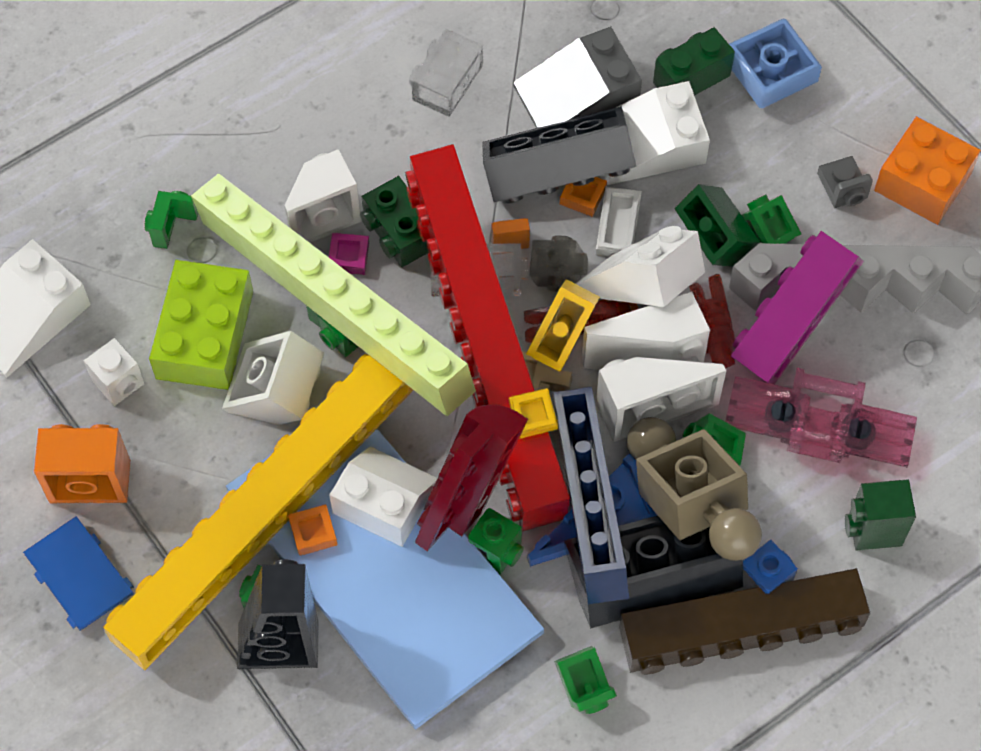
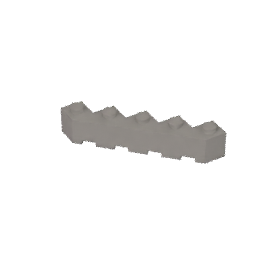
[729,244,981,314]

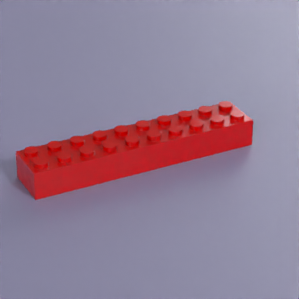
[405,144,570,532]

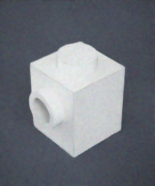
[83,338,144,406]

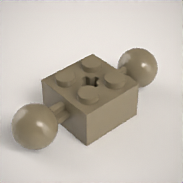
[627,417,762,561]

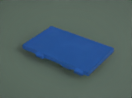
[23,516,134,631]

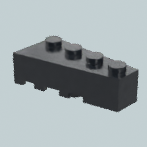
[237,559,318,669]

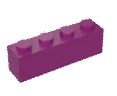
[731,231,864,385]

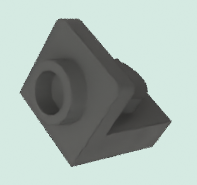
[817,156,873,208]

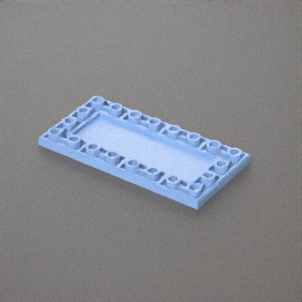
[226,429,544,730]

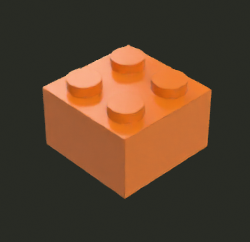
[874,116,981,225]
[34,424,131,503]

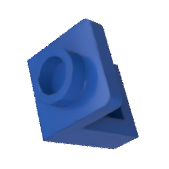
[743,539,798,594]

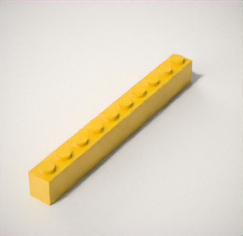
[103,354,413,671]

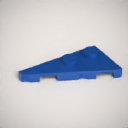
[527,454,657,567]

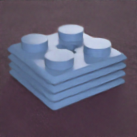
[729,18,822,108]

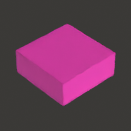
[329,233,369,275]

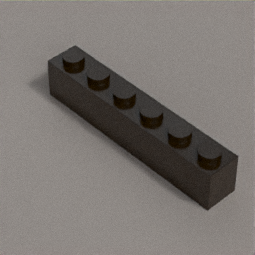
[619,568,870,675]

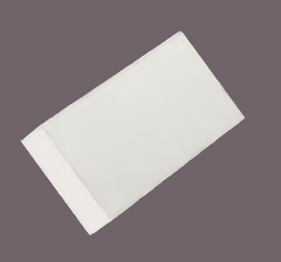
[595,186,642,257]

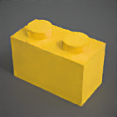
[526,279,600,372]

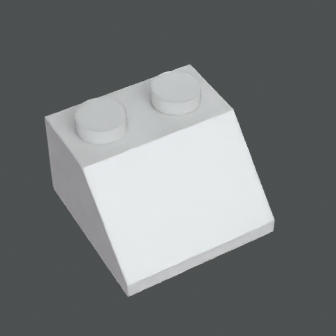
[285,149,361,243]
[222,331,324,425]
[329,446,437,547]

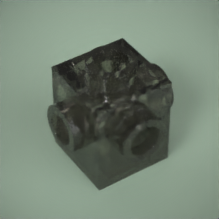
[529,235,588,292]

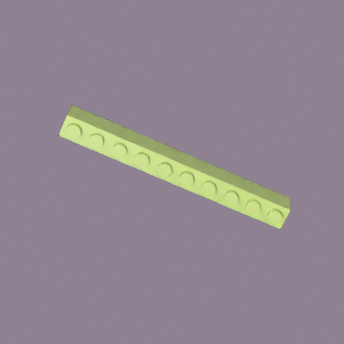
[191,173,476,416]

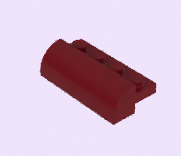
[415,405,528,552]

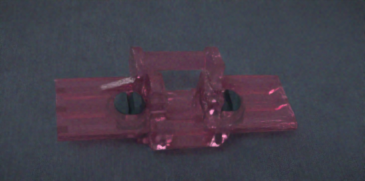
[725,367,917,468]

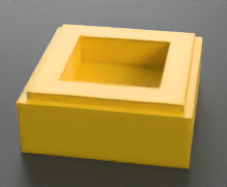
[509,388,558,439]

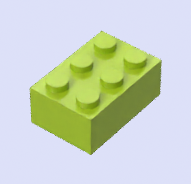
[149,259,254,390]

